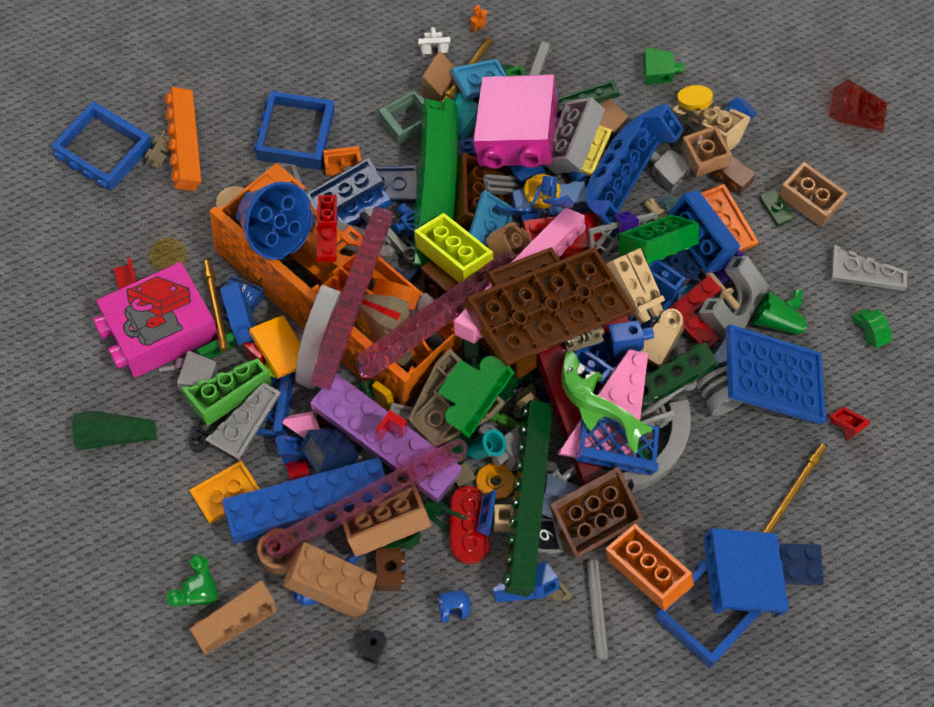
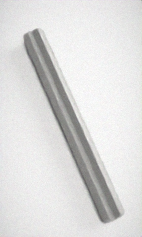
[587,560,608,660]

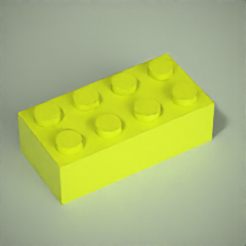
[414,213,494,287]

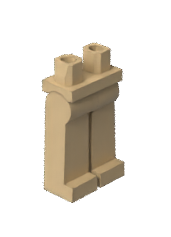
[606,248,665,324]

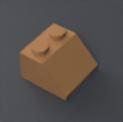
[422,51,455,102]

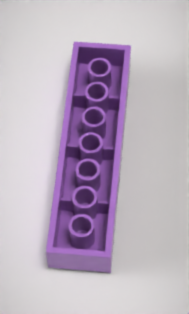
[311,372,462,503]

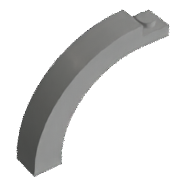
[296,285,341,389]
[622,399,691,493]

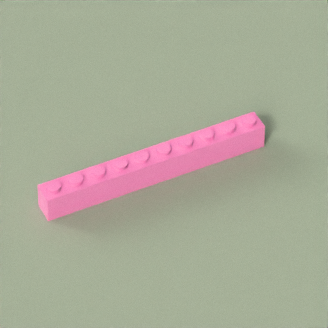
[454,207,586,344]

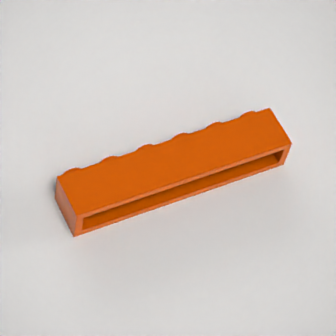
[164,87,201,191]

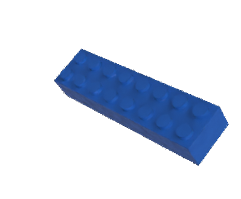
[222,457,391,545]

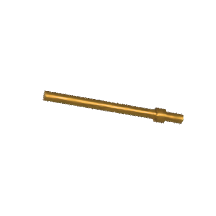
[441,38,492,102]
[203,260,228,352]
[762,444,827,533]

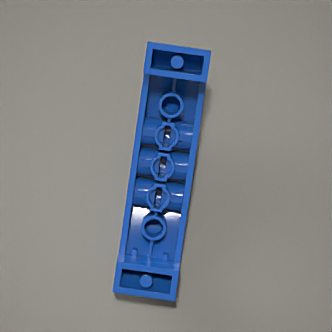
[586,104,684,238]
[575,260,686,386]

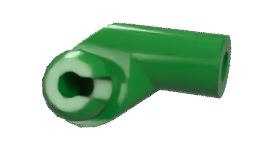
[785,289,803,310]

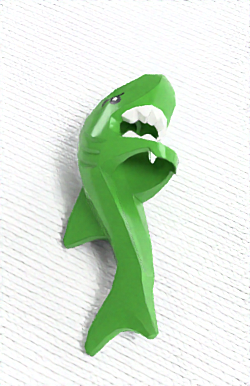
[561,351,653,454]

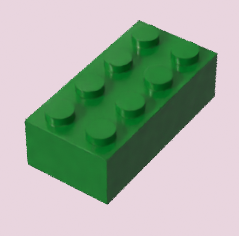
[619,214,699,265]

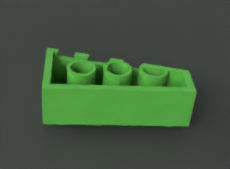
[181,358,272,426]

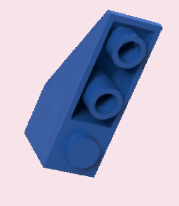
[493,561,560,603]

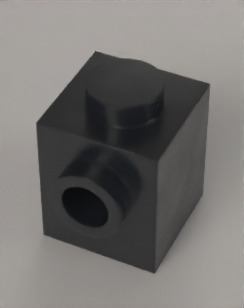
[358,630,387,666]

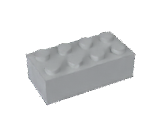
[545,97,605,174]

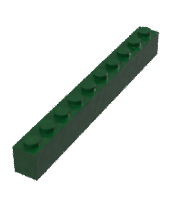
[502,399,553,597]

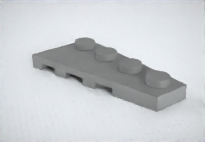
[831,245,907,291]
[205,383,281,461]

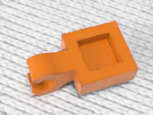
[470,4,488,33]

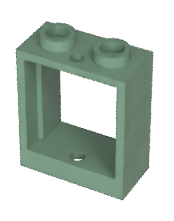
[379,90,425,145]

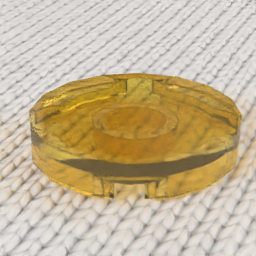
[149,238,187,271]

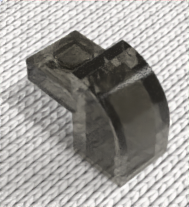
[667,111,703,154]

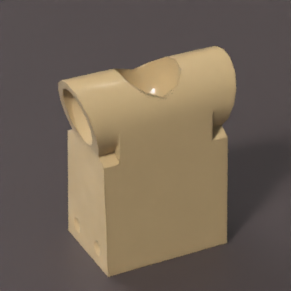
[639,309,684,368]

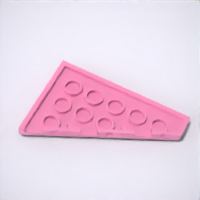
[558,350,648,458]

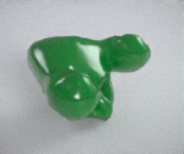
[166,554,218,607]

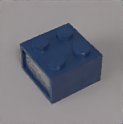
[300,429,360,473]

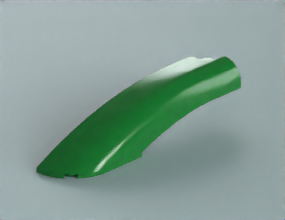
[413,97,458,266]

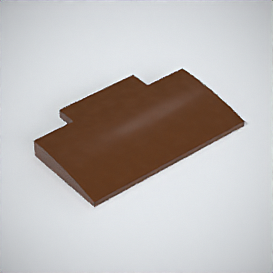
[463,247,635,367]

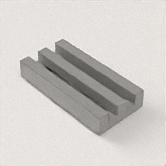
[483,174,518,195]

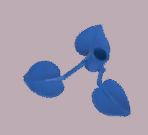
[495,176,574,217]

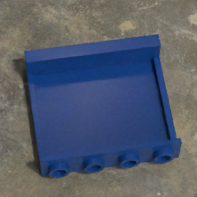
[703,528,789,617]

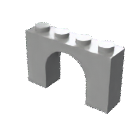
[698,256,769,342]

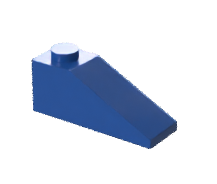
[220,281,257,345]

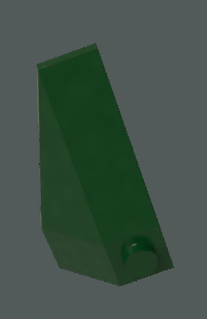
[72,411,157,451]

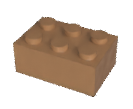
[779,162,848,228]

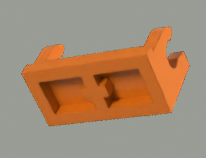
[323,146,362,177]

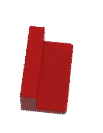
[114,257,137,289]
[376,410,407,442]

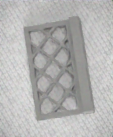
[588,212,658,264]

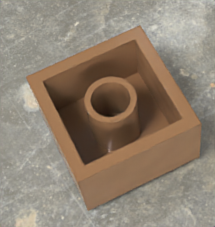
[681,125,732,177]

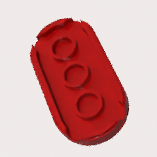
[449,486,490,564]

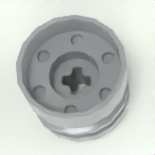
[696,366,744,416]

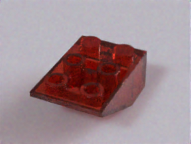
[829,79,888,132]

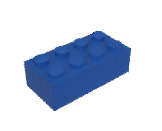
[667,191,741,274]

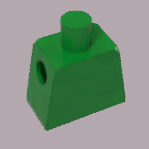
[643,48,684,85]

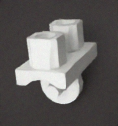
[418,27,450,57]

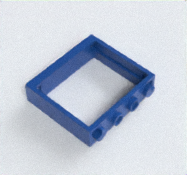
[253,91,335,170]
[51,101,153,191]
[655,559,761,669]

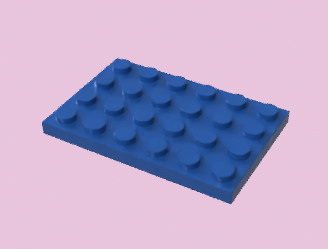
[725,324,826,425]

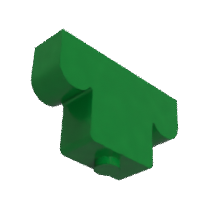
[438,356,515,438]

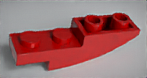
[317,195,337,262]

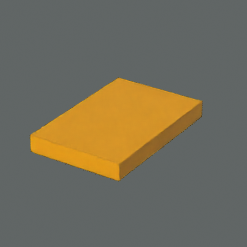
[249,315,301,379]
[189,460,260,524]

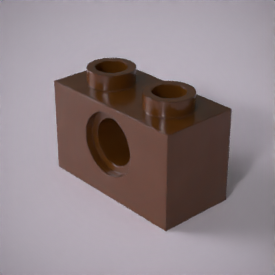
[376,547,405,591]

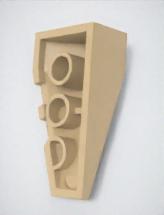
[672,104,750,150]

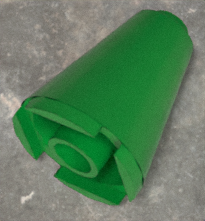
[752,291,808,335]

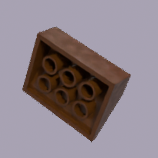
[453,153,511,230]
[549,466,644,559]

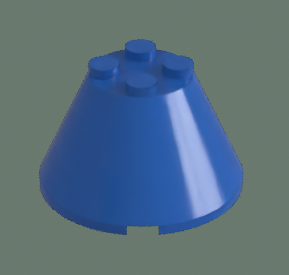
[236,181,313,260]

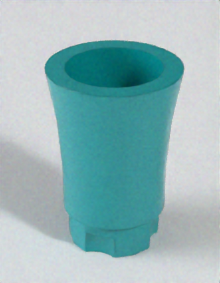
[467,429,506,460]

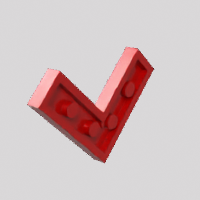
[669,276,722,348]

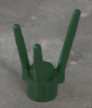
[425,499,467,535]

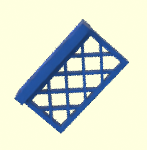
[242,371,296,437]
[575,417,659,476]

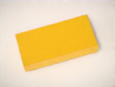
[372,381,394,411]

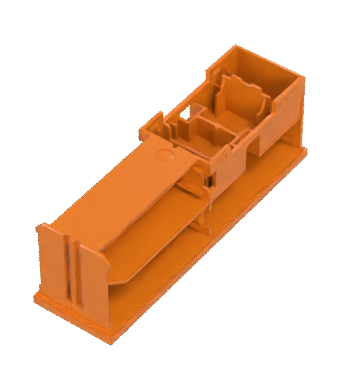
[209,163,463,406]

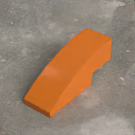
[371,278,421,311]

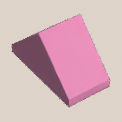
[282,411,319,438]

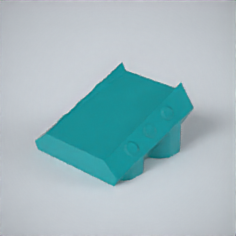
[453,92,479,140]

